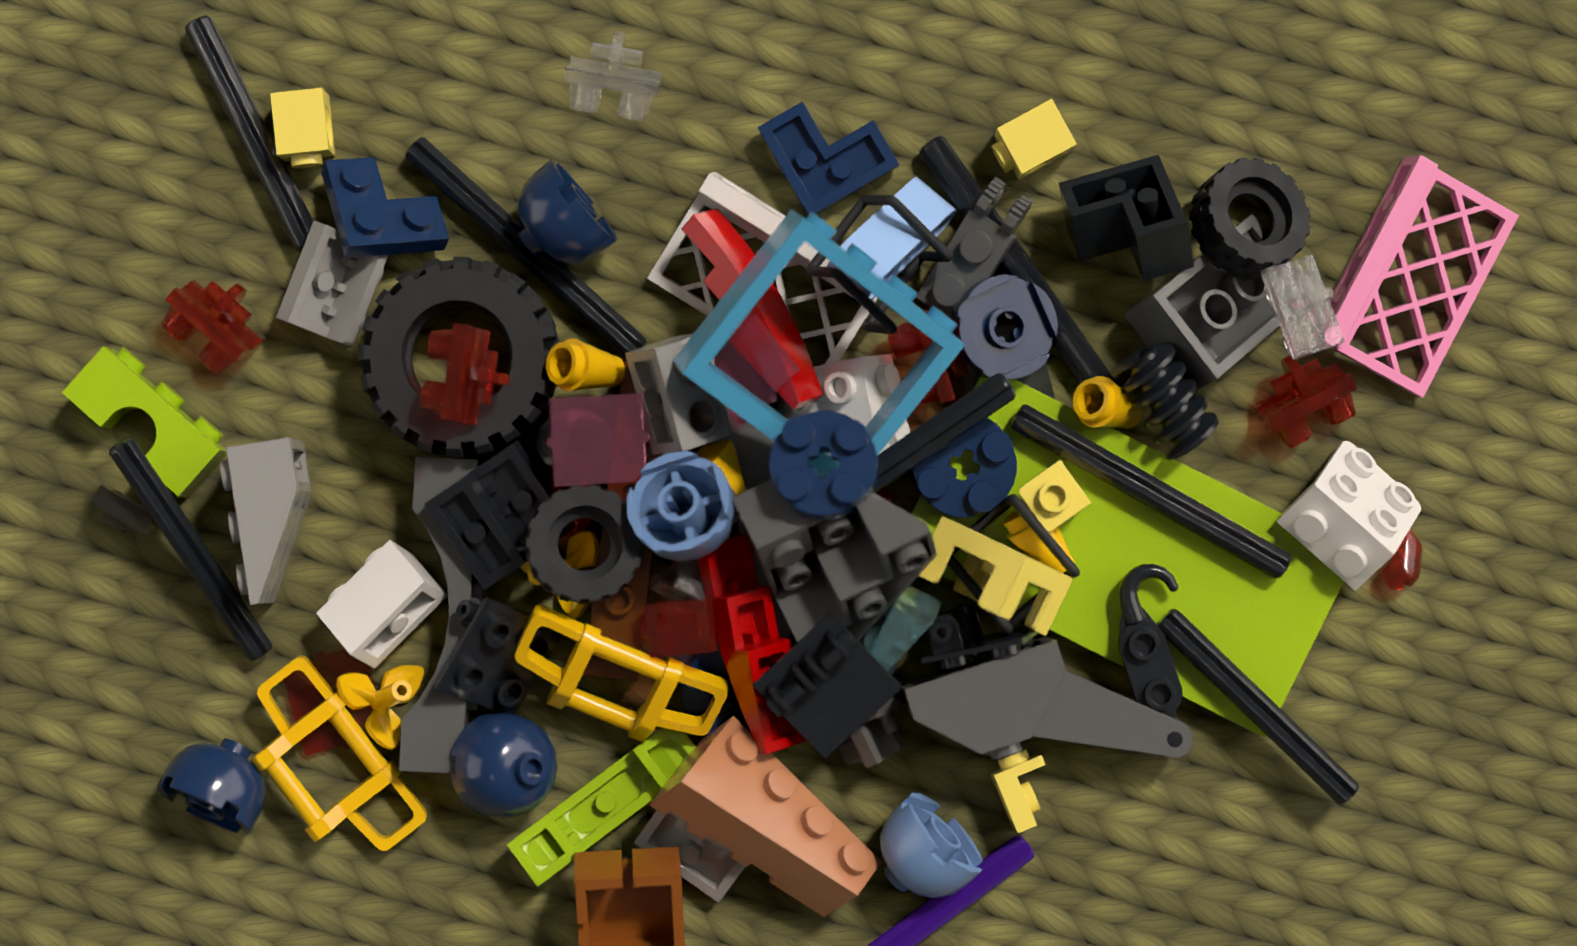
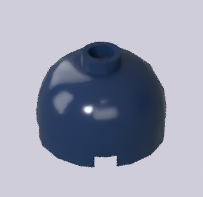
[518,159,617,264]
[451,713,558,818]
[157,738,265,835]

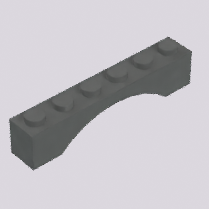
[399,457,486,774]

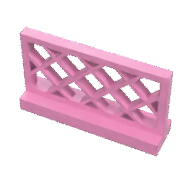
[1308,155,1519,398]

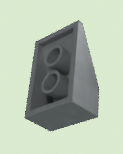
[1124,213,1315,392]

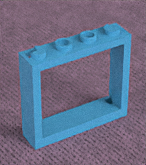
[673,209,965,476]

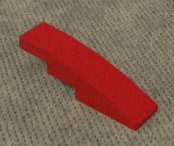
[681,209,823,410]
[697,533,807,754]

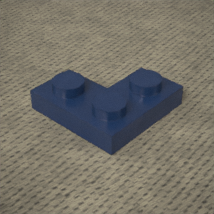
[758,101,900,216]
[321,157,449,258]

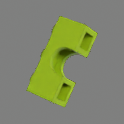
[62,346,227,498]

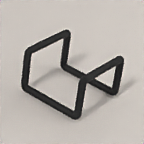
[806,195,952,334]
[947,494,1080,634]

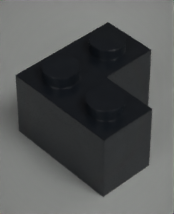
[1058,155,1194,281]

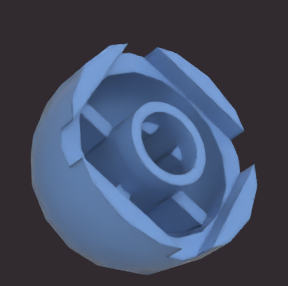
[627,451,736,562]
[880,793,983,898]

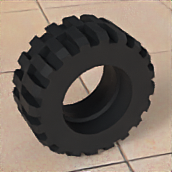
[358,256,561,459]

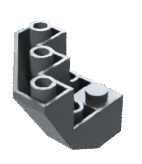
[732,476,937,643]

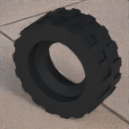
[1189,158,1311,280]
[525,485,644,604]

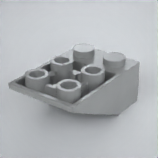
[220,437,312,605]

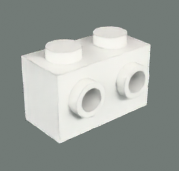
[316,540,448,668]

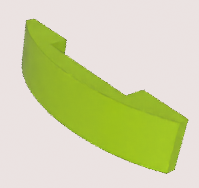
[507,728,695,887]

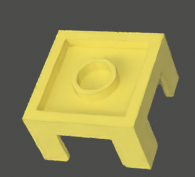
[919,516,1074,636]

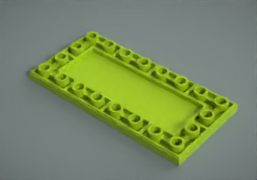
[911,377,1344,738]

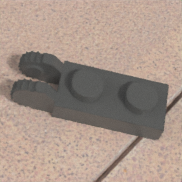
[916,177,1033,320]

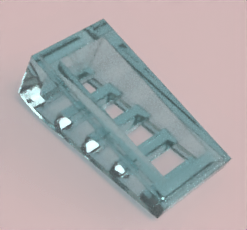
[870,585,941,671]

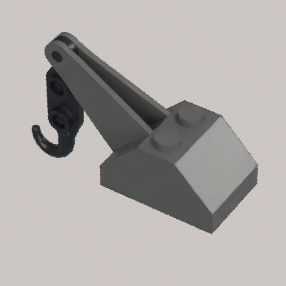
[899,564,1193,759]

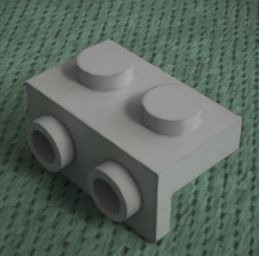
[276,221,388,346]

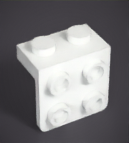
[776,354,910,454]
[1277,441,1421,591]

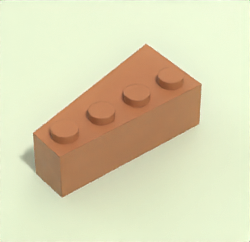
[649,716,882,917]

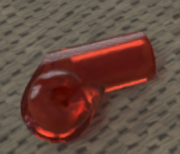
[1382,529,1423,591]

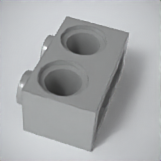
[625,334,732,455]

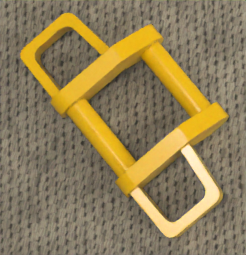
[515,605,729,742]
[250,655,427,851]

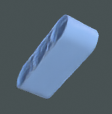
[827,177,956,299]

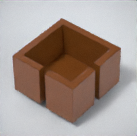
[574,846,685,946]

